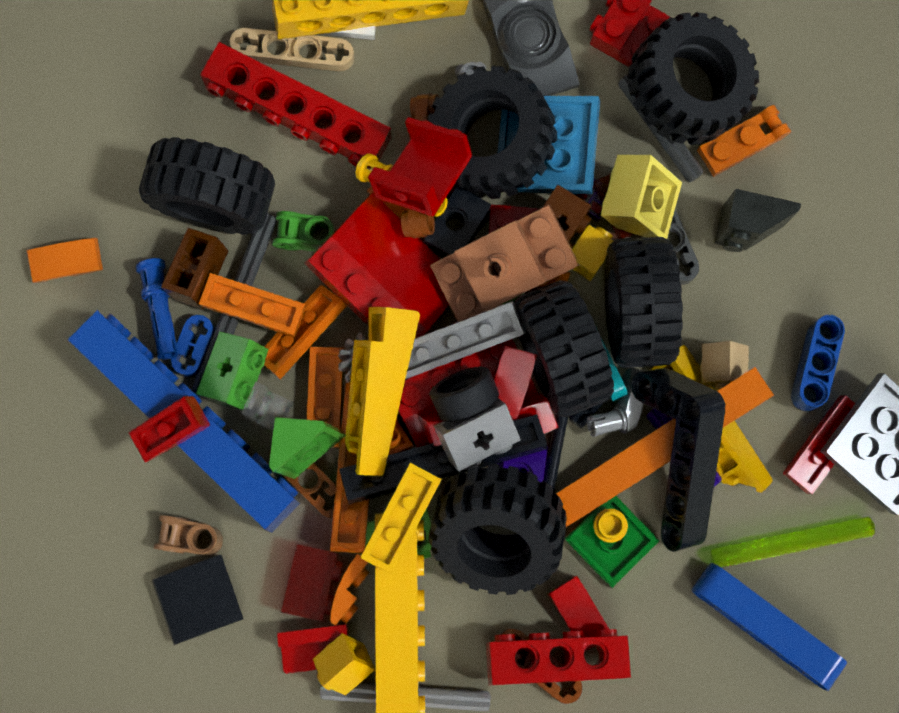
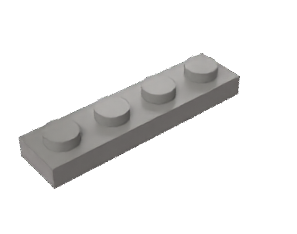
[406,301,525,379]

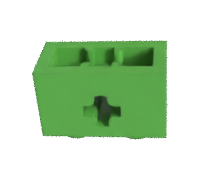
[196,331,269,412]

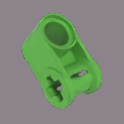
[272,211,335,251]

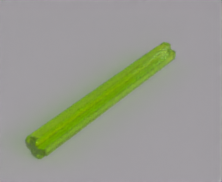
[711,517,875,568]

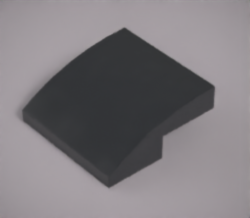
[152,555,244,645]

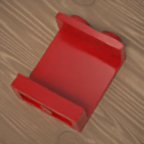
[368,117,472,217]

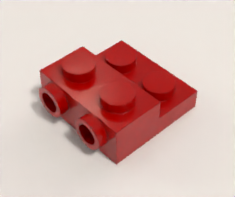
[589,0,670,67]

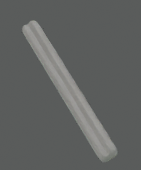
[320,682,491,711]

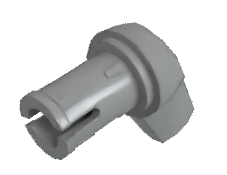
[587,368,644,437]

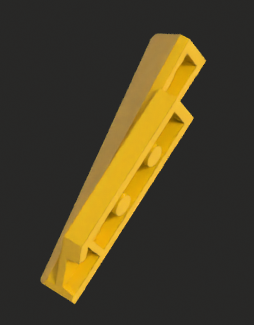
[345,307,420,476]
[650,345,773,493]

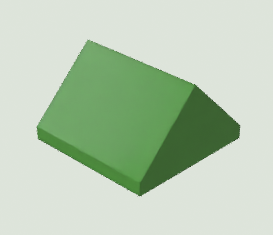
[269,417,346,479]

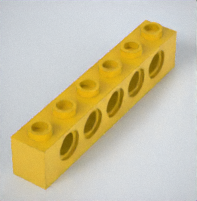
[272,0,469,39]

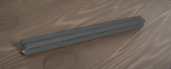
[192,213,277,394]

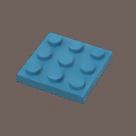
[498,96,600,194]

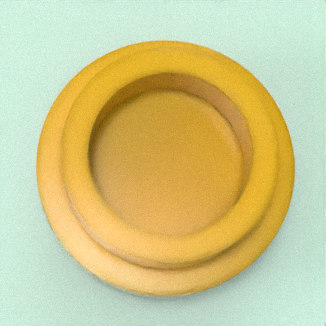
[593,509,628,543]

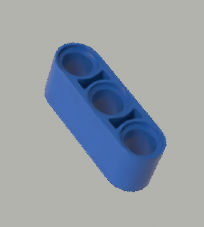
[791,315,845,412]

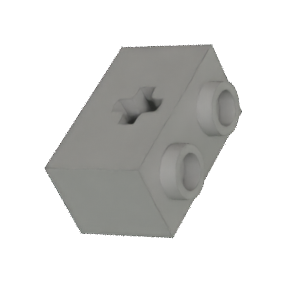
[434,398,521,471]

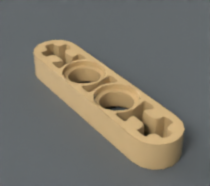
[230,28,354,72]

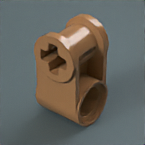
[153,515,223,556]

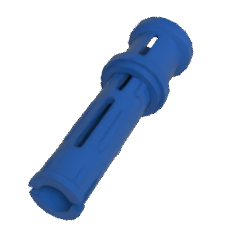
[136,258,179,360]

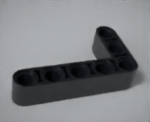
[631,368,725,552]

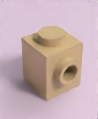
[700,341,749,391]

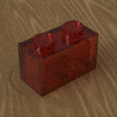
[281,544,343,621]

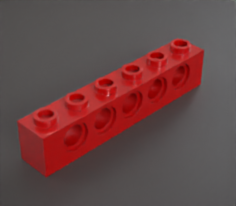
[200,42,392,169]

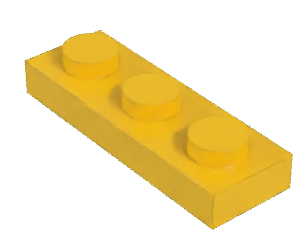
[360,463,442,575]

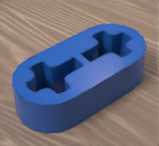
[171,315,215,377]

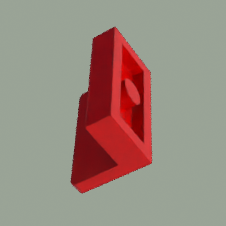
[277,624,349,674]

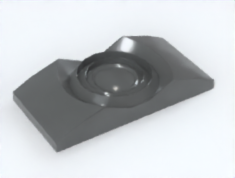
[482,0,580,96]

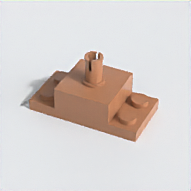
[430,205,580,322]

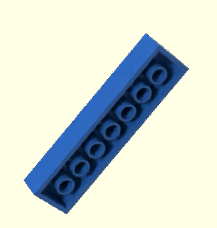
[67,310,300,533]

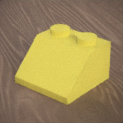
[601,155,682,239]

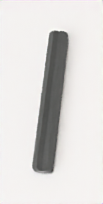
[618,74,703,182]

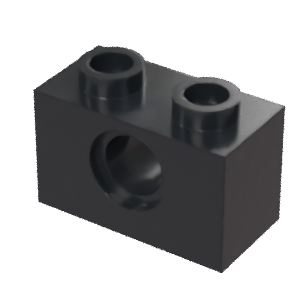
[424,185,491,259]

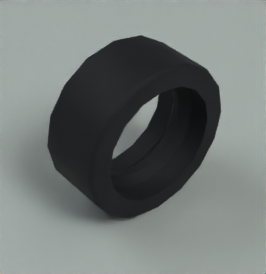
[429,366,499,422]

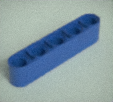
[691,562,847,691]

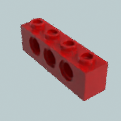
[486,629,631,685]

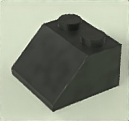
[715,189,801,252]

